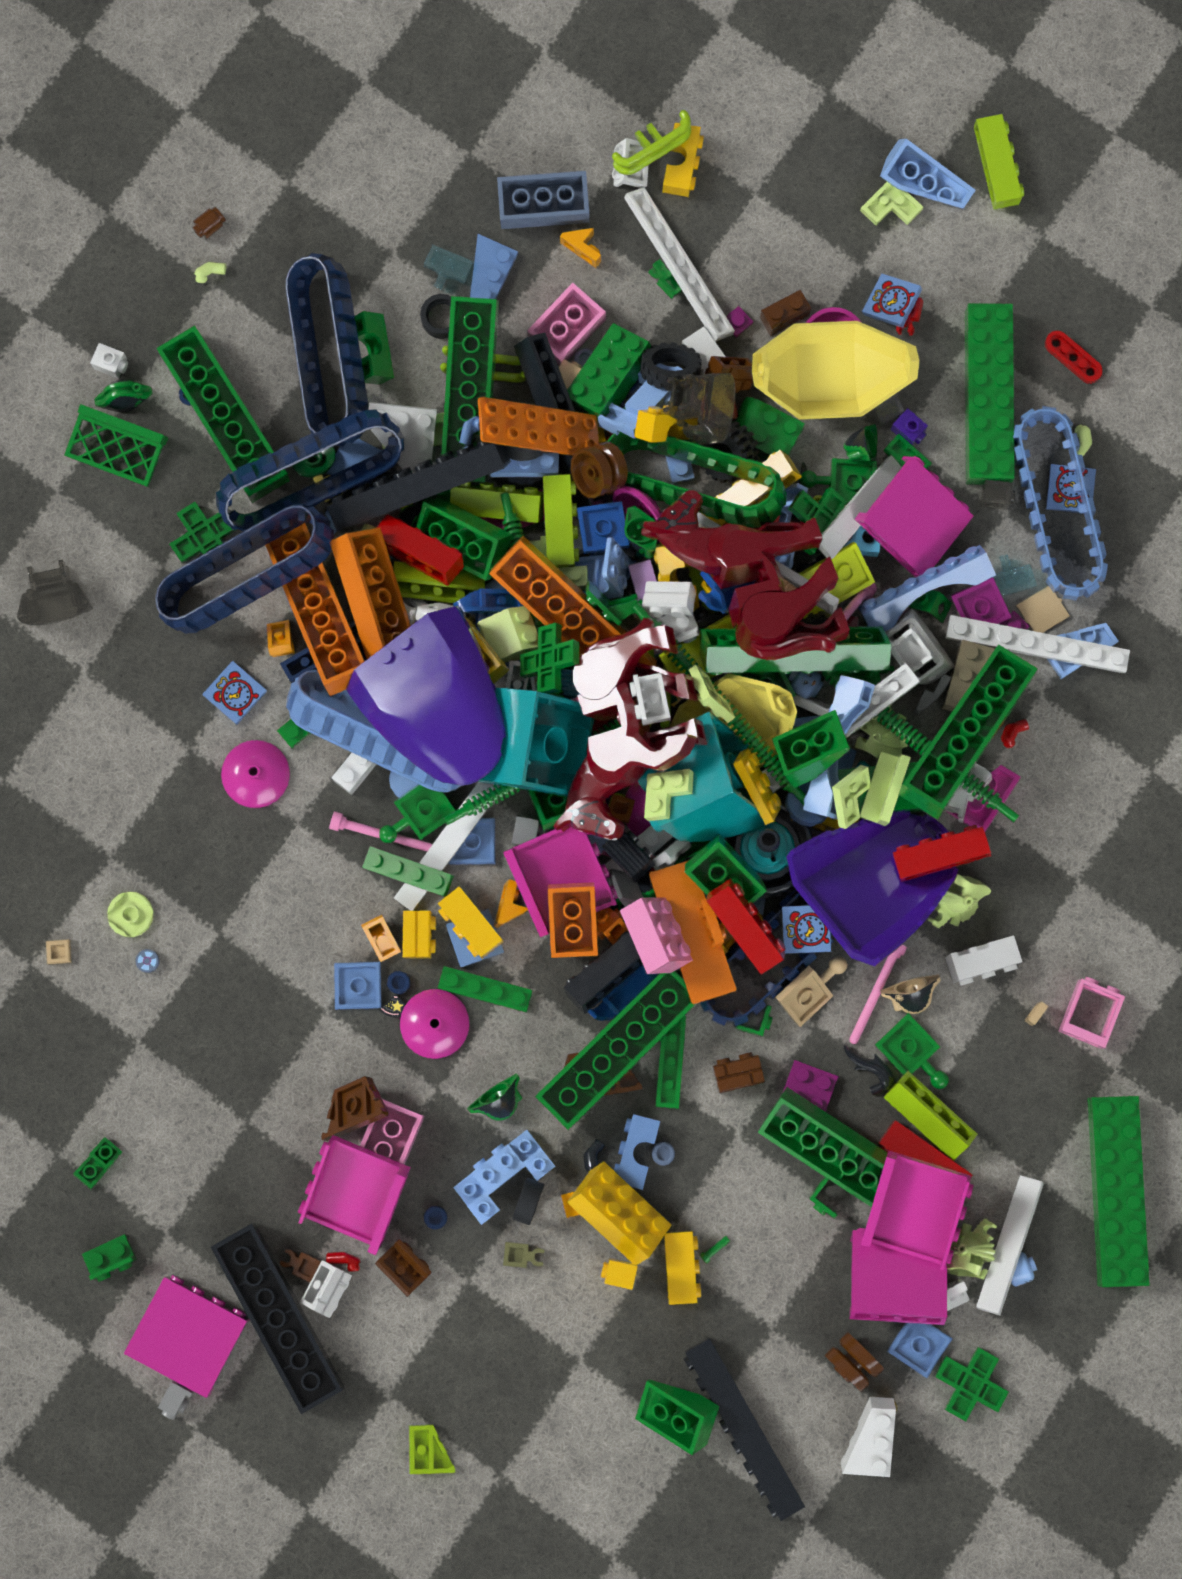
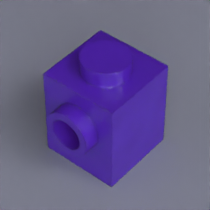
[891,408,928,445]

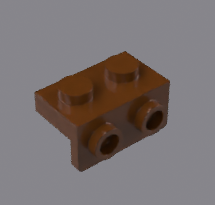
[375,1239,432,1297]

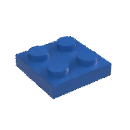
[577,501,629,554]

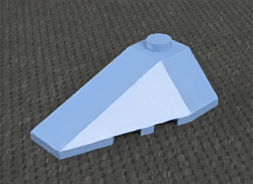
[880,139,975,209]

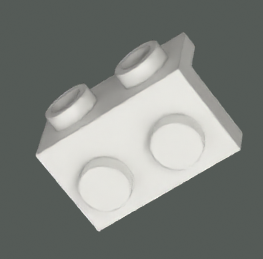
[629,673,671,725]

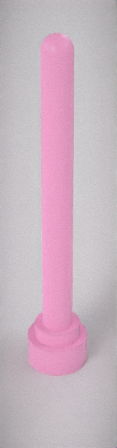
[843,583,877,621]
[329,811,433,852]
[849,945,907,1044]

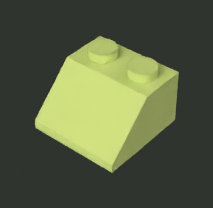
[477,606,538,663]

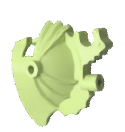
[855,705,908,759]
[928,874,991,928]
[947,1218,997,1280]

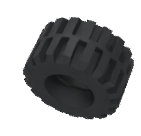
[699,420,759,483]

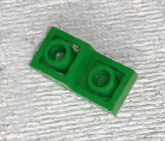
[73,1137,122,1190]

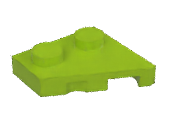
[409,1424,455,1475]

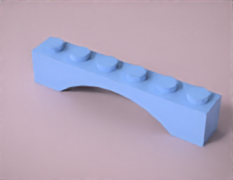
[803,675,875,819]

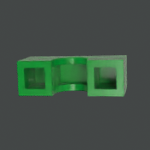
[355,311,394,385]

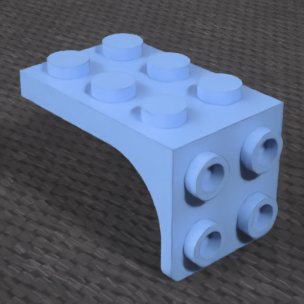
[575,537,630,599]

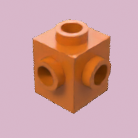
[596,907,629,945]

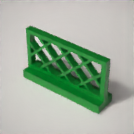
[64,404,168,487]

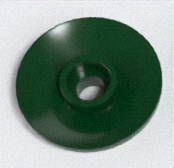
[292,446,336,477]

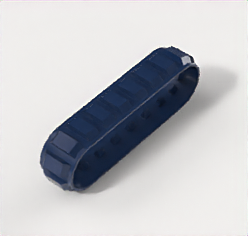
[286,253,369,447]
[216,409,404,532]
[155,504,334,634]
[700,888,834,1027]

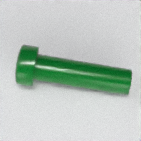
[700,1236,730,1264]

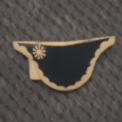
[880,975,940,1014]

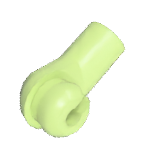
[194,262,226,283]
[1074,425,1092,457]

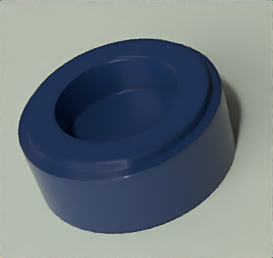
[387,971,411,994]
[424,1206,448,1230]

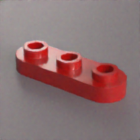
[1045,331,1102,384]

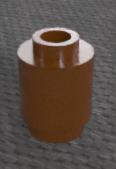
[192,207,226,239]

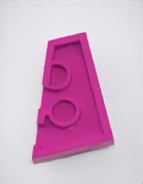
[946,765,1021,832]

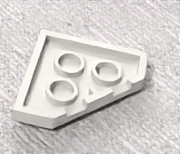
[369,402,437,470]

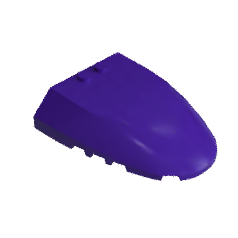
[346,606,506,786]
[786,811,958,967]

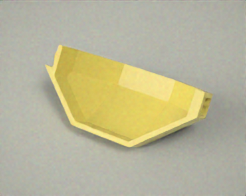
[752,321,920,420]
[670,673,797,768]

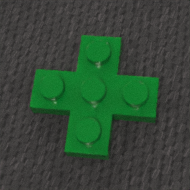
[788,487,848,555]
[169,502,237,564]
[520,623,579,694]
[934,1347,1009,1422]

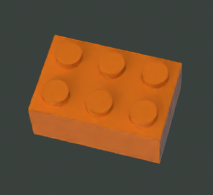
[548,882,598,958]

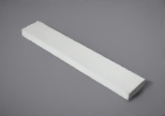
[818,455,902,559]
[976,1175,1044,1316]

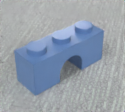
[614,1114,660,1190]

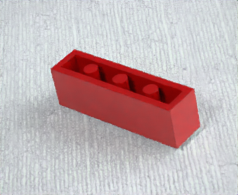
[376,515,464,586]
[893,825,991,882]
[706,879,786,974]
[878,1120,973,1177]

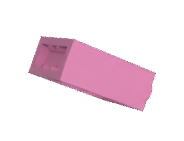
[1058,977,1125,1049]

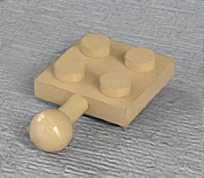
[775,956,847,1027]

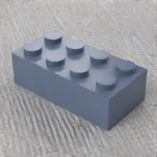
[497,171,589,229]

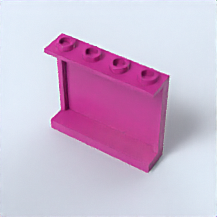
[854,456,973,577]
[503,827,618,938]
[298,1135,411,1255]
[861,1151,974,1271]
[850,1228,947,1325]
[123,1274,249,1398]

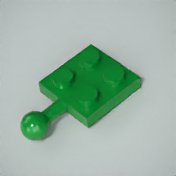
[799,458,877,505]
[379,784,456,843]
[874,1013,949,1089]

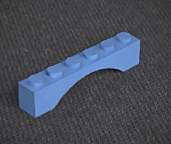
[858,545,996,631]

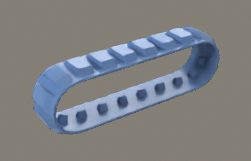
[1013,406,1108,601]
[286,670,461,792]

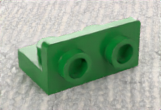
[82,1234,137,1282]

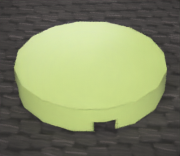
[107,892,154,937]

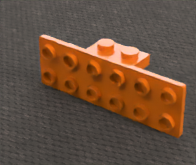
[478,397,599,456]
[649,861,736,1004]

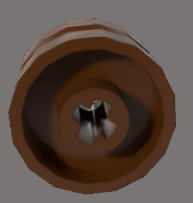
[571,442,628,498]
[824,1332,884,1393]

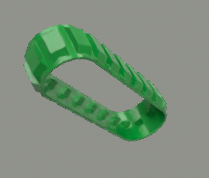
[607,432,787,528]

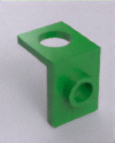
[908,590,952,623]
[735,1005,773,1037]
[809,1177,837,1219]

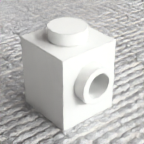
[90,343,128,379]

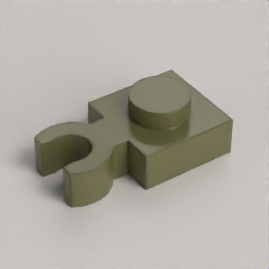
[503,1242,545,1268]

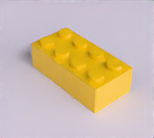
[567,1162,671,1265]

